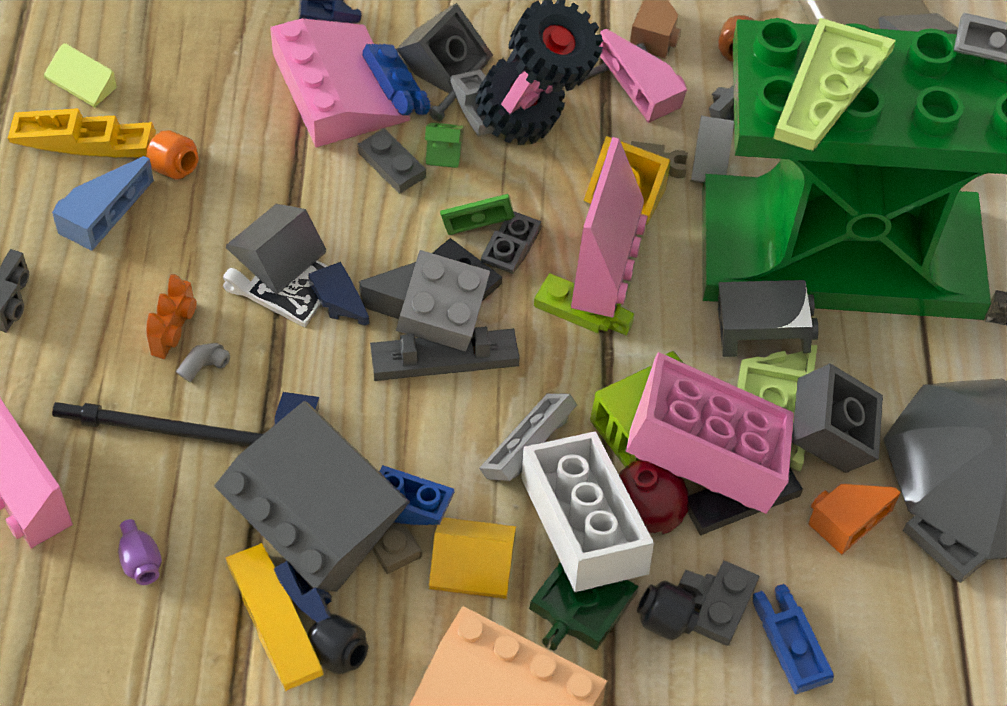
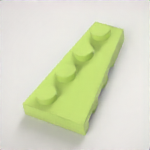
[774,18,896,151]

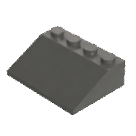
[214,401,410,592]

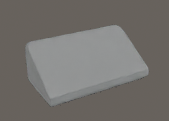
[953,13,1007,63]

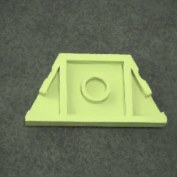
[737,345,817,471]

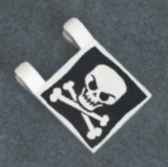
[223,261,327,328]

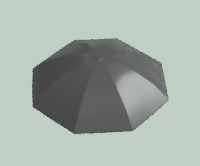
[883,378,1007,560]

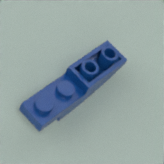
[379,465,455,525]

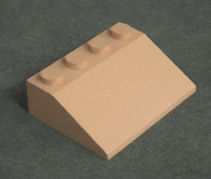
[409,606,607,706]

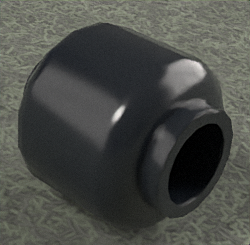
[637,581,699,640]
[307,614,368,674]

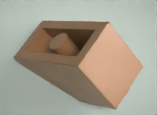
[630,0,681,59]

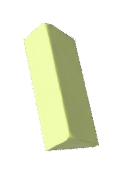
[44,43,117,107]

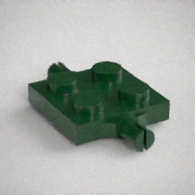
[529,562,639,651]

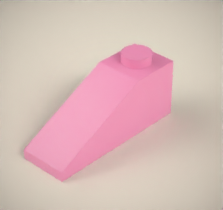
[600,29,687,123]

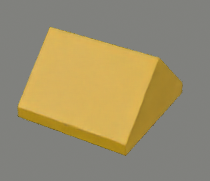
[583,136,671,225]
[429,517,516,599]

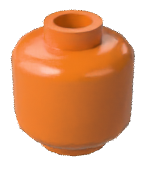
[146,130,198,179]

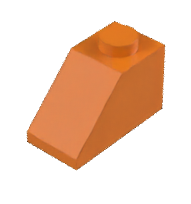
[808,484,901,555]

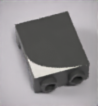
[718,280,818,357]

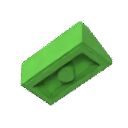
[440,194,515,235]

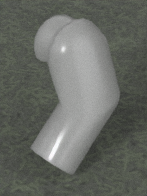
[176,343,230,383]

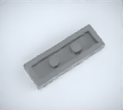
[479,393,577,481]

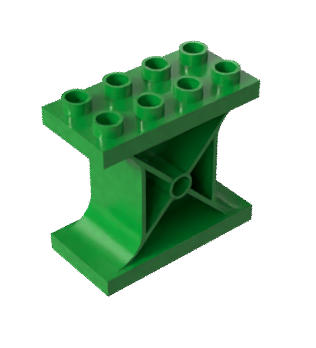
[702,18,1007,320]

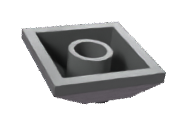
[396,3,493,93]

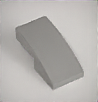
[451,70,494,136]
[691,116,734,183]

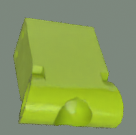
[590,351,683,467]

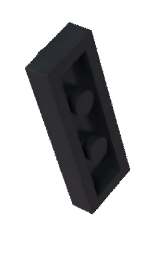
[687,467,803,536]

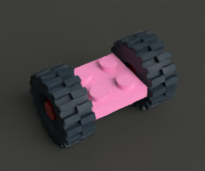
[476,0,603,145]

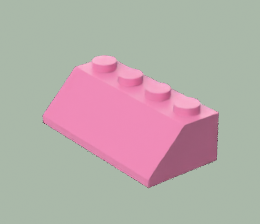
[0,398,73,548]

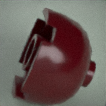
[618,460,689,535]

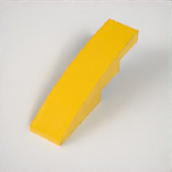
[7,108,156,158]
[225,543,324,691]

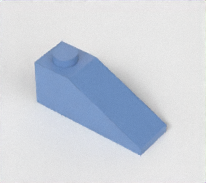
[52,156,154,251]

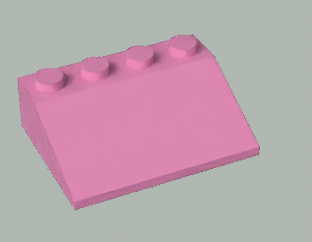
[270,19,410,147]
[571,137,648,318]
[626,352,794,514]

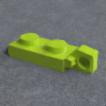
[533,273,634,336]

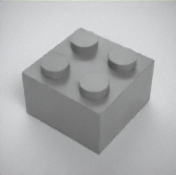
[396,250,490,352]

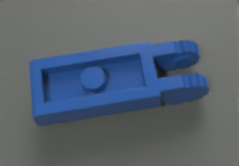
[362,44,430,115]
[752,584,834,695]

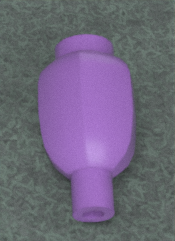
[118,519,162,585]

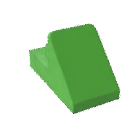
[425,122,464,168]

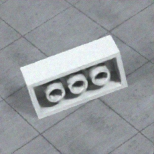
[521,431,654,592]

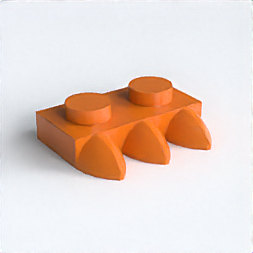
[146,274,197,359]

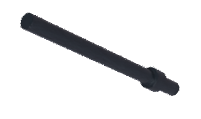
[52,402,263,447]

